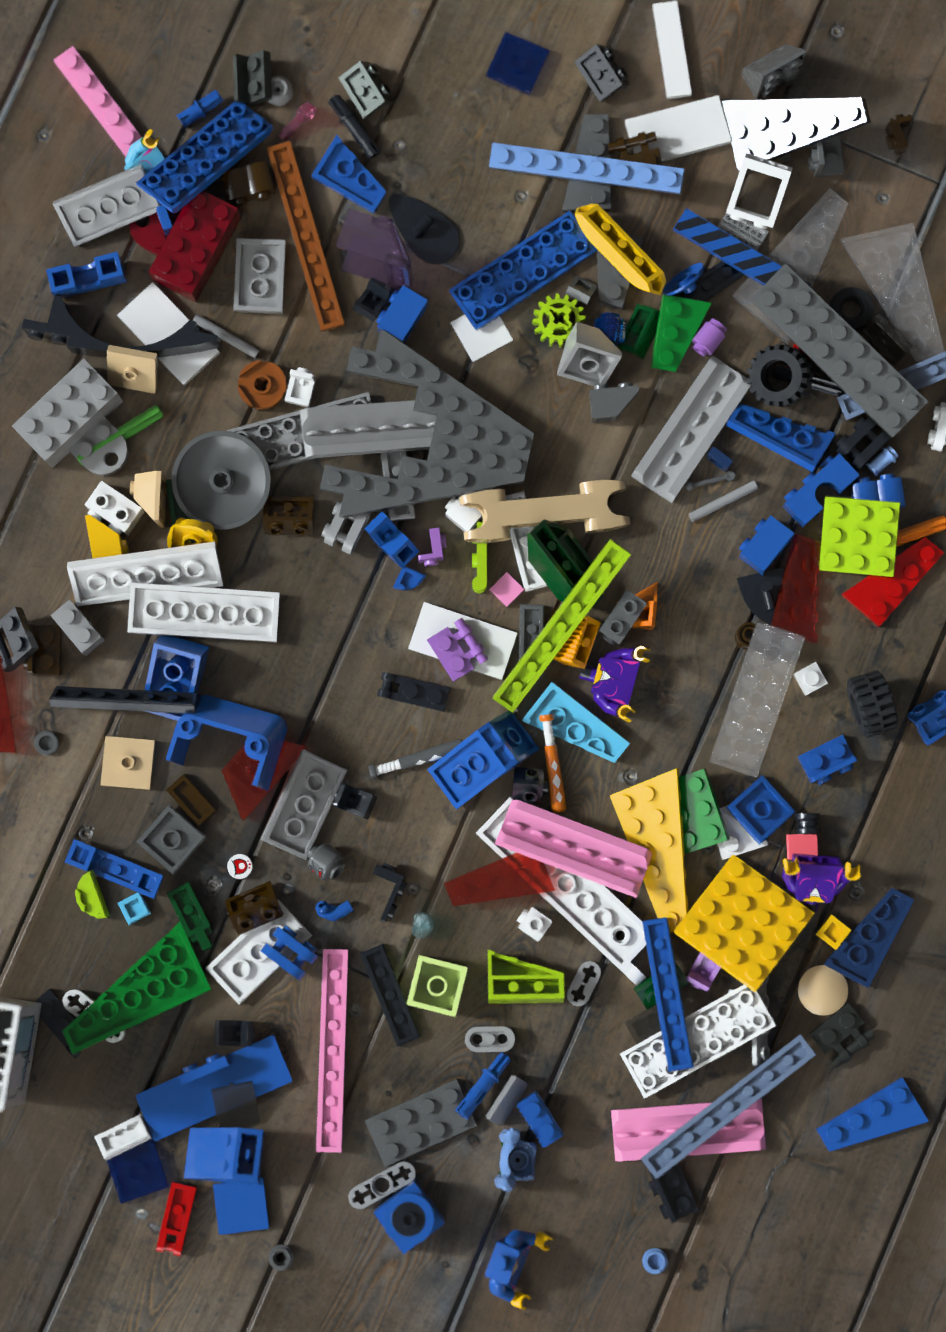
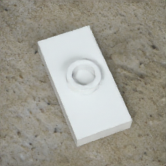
[95,1114,151,1161]

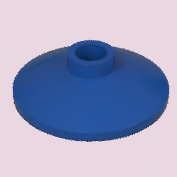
[663,263,705,296]

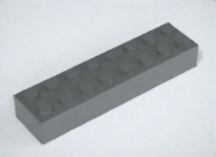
[750,263,928,438]

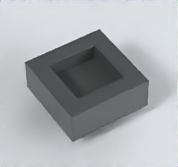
[566,275,598,304]

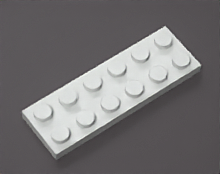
[67,542,223,606]
[127,583,280,643]

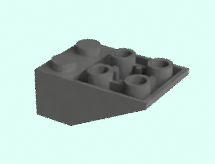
[742,44,806,100]

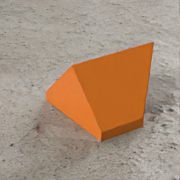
[617,582,658,630]

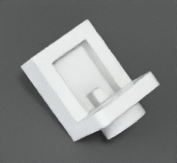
[285,367,316,408]
[517,907,552,941]

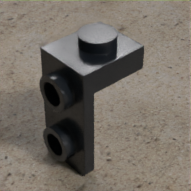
[373,862,407,923]

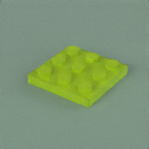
[819,496,901,577]

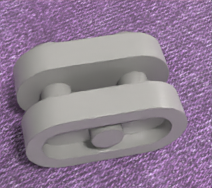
[321,501,371,555]

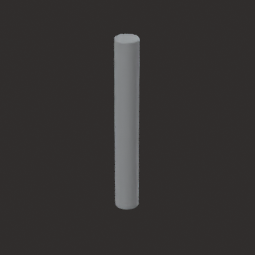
[193,314,260,359]
[688,480,758,522]

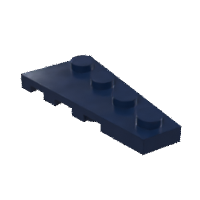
[823,888,914,988]

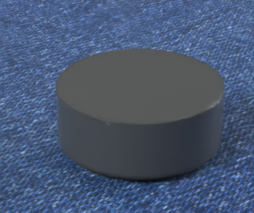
[34,731,60,755]

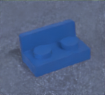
[907,690,946,746]
[798,735,858,785]

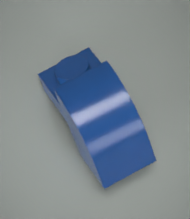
[364,512,419,568]

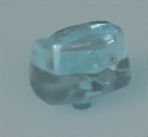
[412,912,433,939]

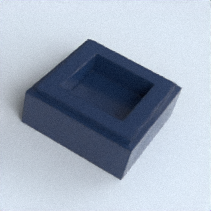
[706,446,733,472]

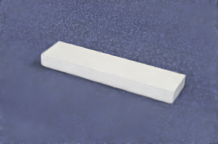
[653,1,692,100]
[506,491,548,592]

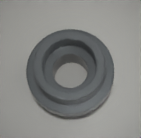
[268,1244,294,1270]

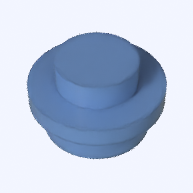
[642,1248,668,1274]

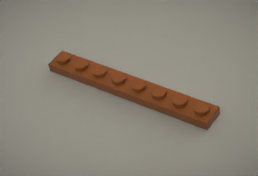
[267,141,345,333]

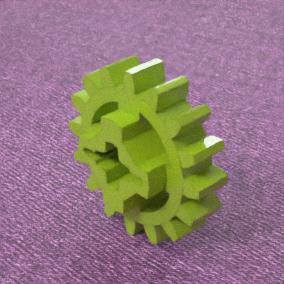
[532,293,586,348]

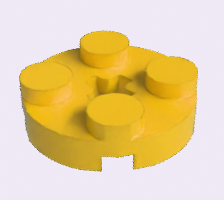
[167,518,218,548]

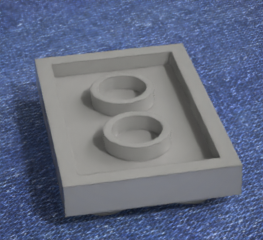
[233,238,286,314]

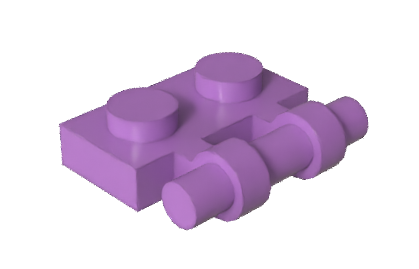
[427,618,489,682]

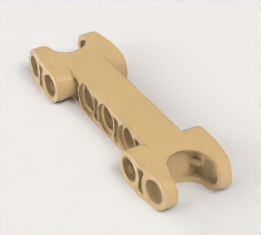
[459,480,630,543]

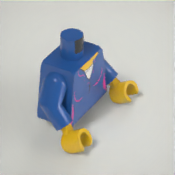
[485,1230,553,1310]

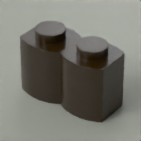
[220,161,275,208]

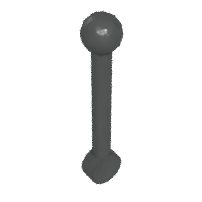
[685,471,735,491]

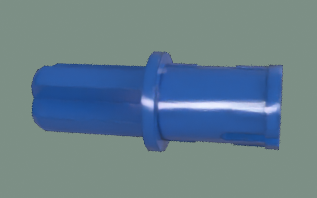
[176,90,223,128]

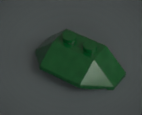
[527,519,603,611]

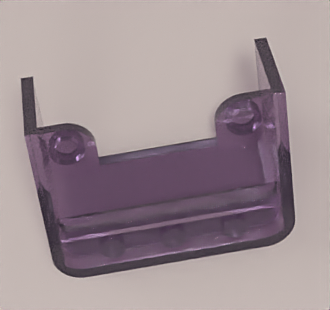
[336,209,413,290]

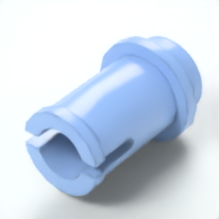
[866,446,899,476]

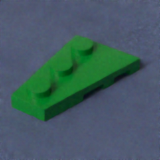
[650,295,711,372]

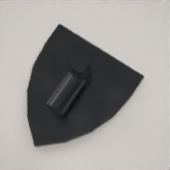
[737,567,789,628]

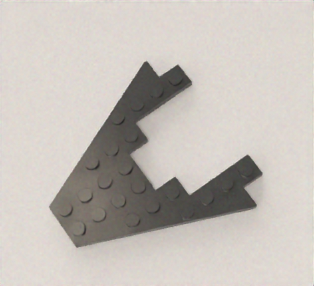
[320,330,534,518]

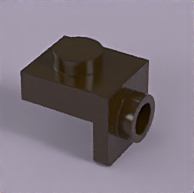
[885,114,913,156]

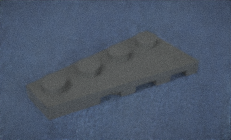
[562,114,611,212]

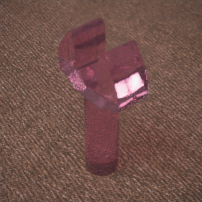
[278,101,317,141]

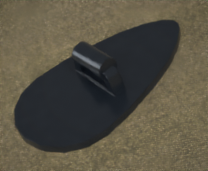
[389,194,459,265]

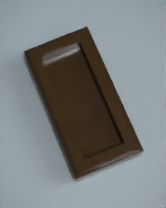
[166,773,218,827]

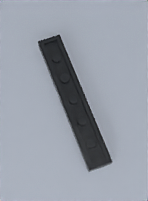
[49,686,201,714]

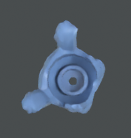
[494,1128,537,1192]

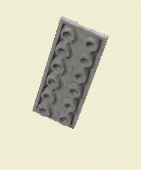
[631,356,751,503]
[227,392,371,470]
[300,400,437,459]

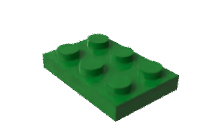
[678,768,730,854]

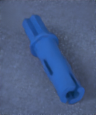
[455,1052,511,1120]

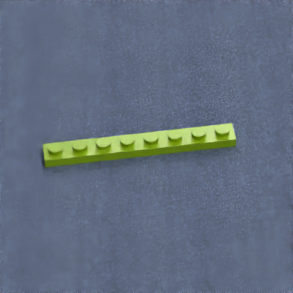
[493,538,631,713]

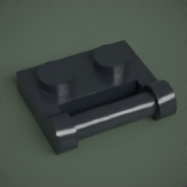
[0,607,39,672]

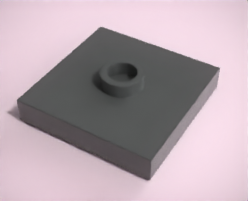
[136,805,207,875]

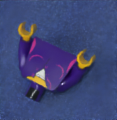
[579,646,651,723]
[782,853,861,913]

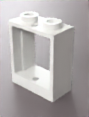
[726,153,792,229]

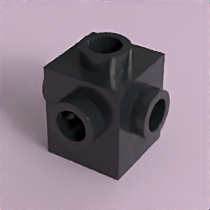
[512,767,549,804]

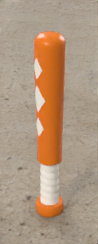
[539,714,566,813]

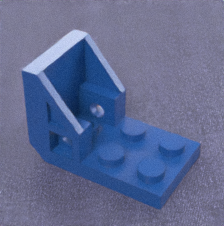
[427,710,539,809]

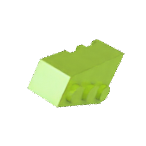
[488,950,564,1004]

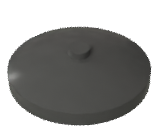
[172,431,271,530]

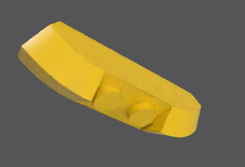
[575,203,666,295]

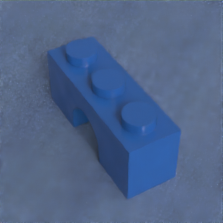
[46,252,127,298]
[782,453,859,528]

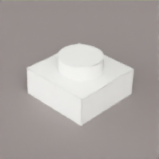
[793,662,828,696]

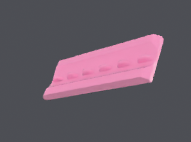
[495,800,652,898]
[611,1098,766,1161]

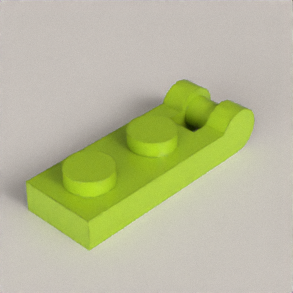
[472,522,487,594]

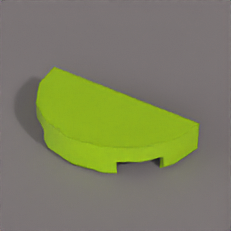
[75,870,110,919]

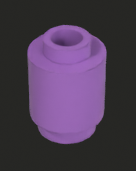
[692,319,727,356]

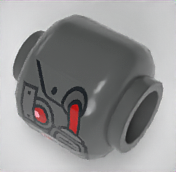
[308,844,345,881]

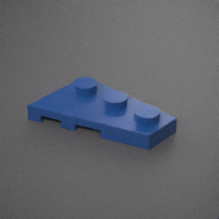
[311,135,387,214]

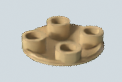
[798,965,848,1015]

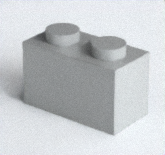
[50,600,105,656]

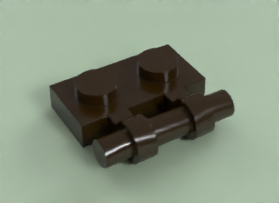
[608,131,663,166]

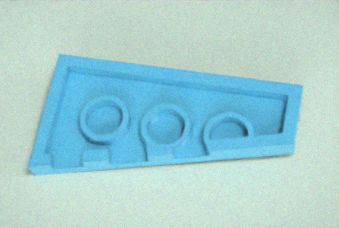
[522,682,630,763]

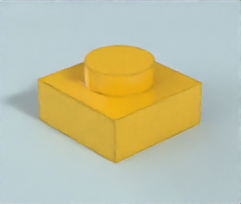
[815,915,851,950]

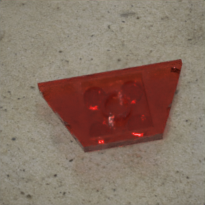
[221,741,307,821]

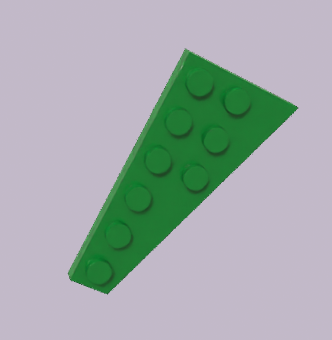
[62,922,211,1054]

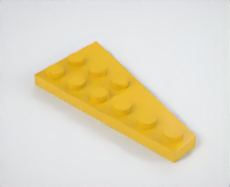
[610,768,689,933]

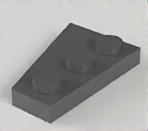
[597,234,643,310]

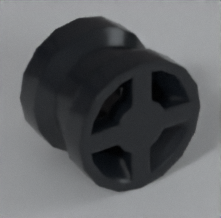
[795,813,821,834]

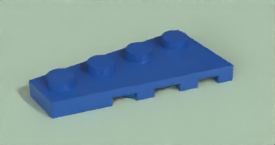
[726,403,836,472]
[816,1077,929,1151]

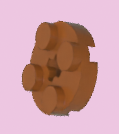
[238,360,287,411]

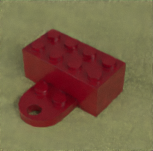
[129,191,241,303]

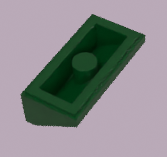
[616,303,659,359]

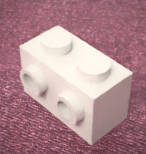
[85,481,145,535]

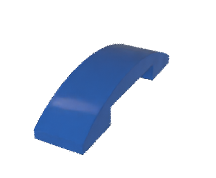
[65,839,164,899]

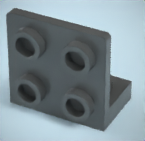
[808,135,844,178]

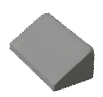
[486,1074,528,1125]

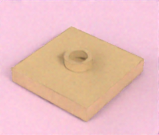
[107,345,157,394]
[101,736,156,790]

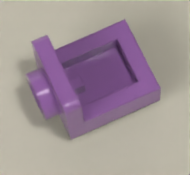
[418,528,447,566]
[686,952,721,992]

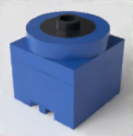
[373,1178,445,1254]

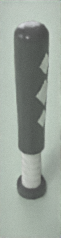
[368,739,463,779]

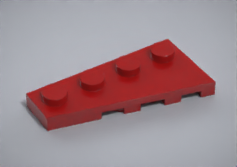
[842,537,944,627]

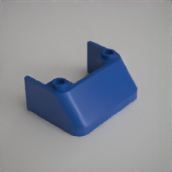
[165,695,288,791]

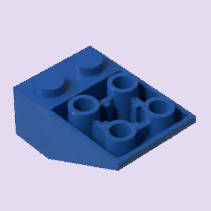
[184,1128,265,1186]

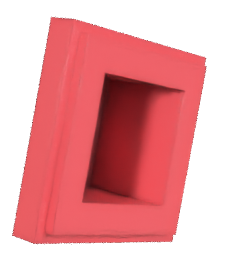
[786,834,818,860]

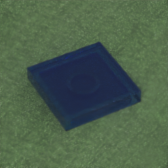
[486,32,550,96]
[107,1139,169,1204]

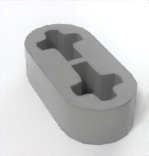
[567,961,601,1006]

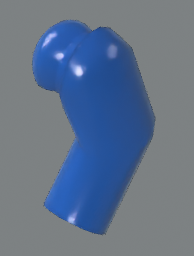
[316,900,354,922]

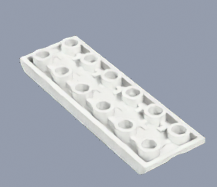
[620,985,776,1099]

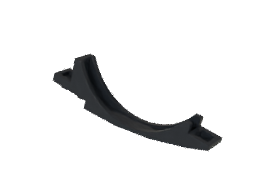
[22,295,222,358]

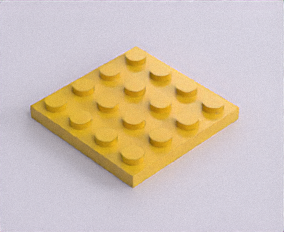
[674,855,814,993]

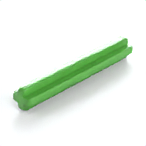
[77,405,164,466]

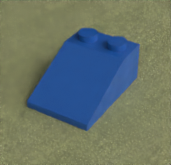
[145,635,209,721]

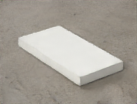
[625,95,731,161]
[117,282,220,386]
[408,602,518,680]
[205,899,313,1005]

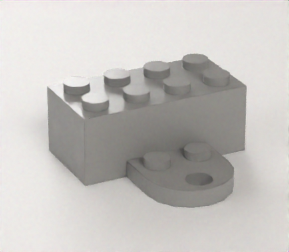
[12,359,129,476]

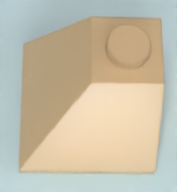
[130,471,167,528]

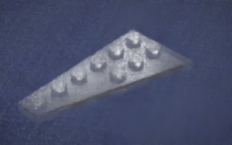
[732,188,848,344]
[841,223,944,363]

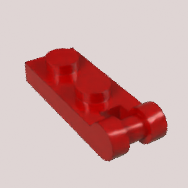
[156,1181,197,1257]

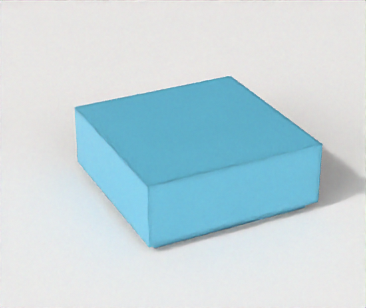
[118,892,152,925]

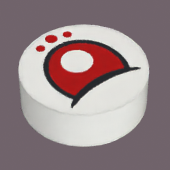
[227,854,253,879]

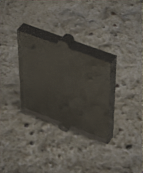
[211,1081,260,1128]

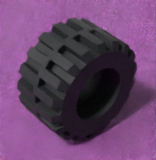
[747,345,813,407]
[847,670,898,738]

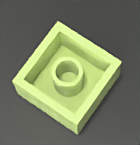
[407,955,468,1017]

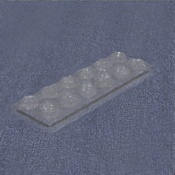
[709,621,805,778]

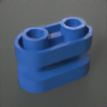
[260,925,318,980]

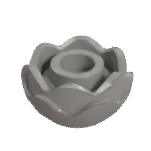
[267,76,293,106]

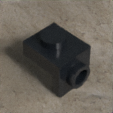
[353,277,392,322]
[333,783,377,820]
[214,1020,255,1047]

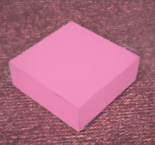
[489,572,524,607]

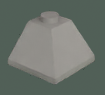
[557,322,622,386]

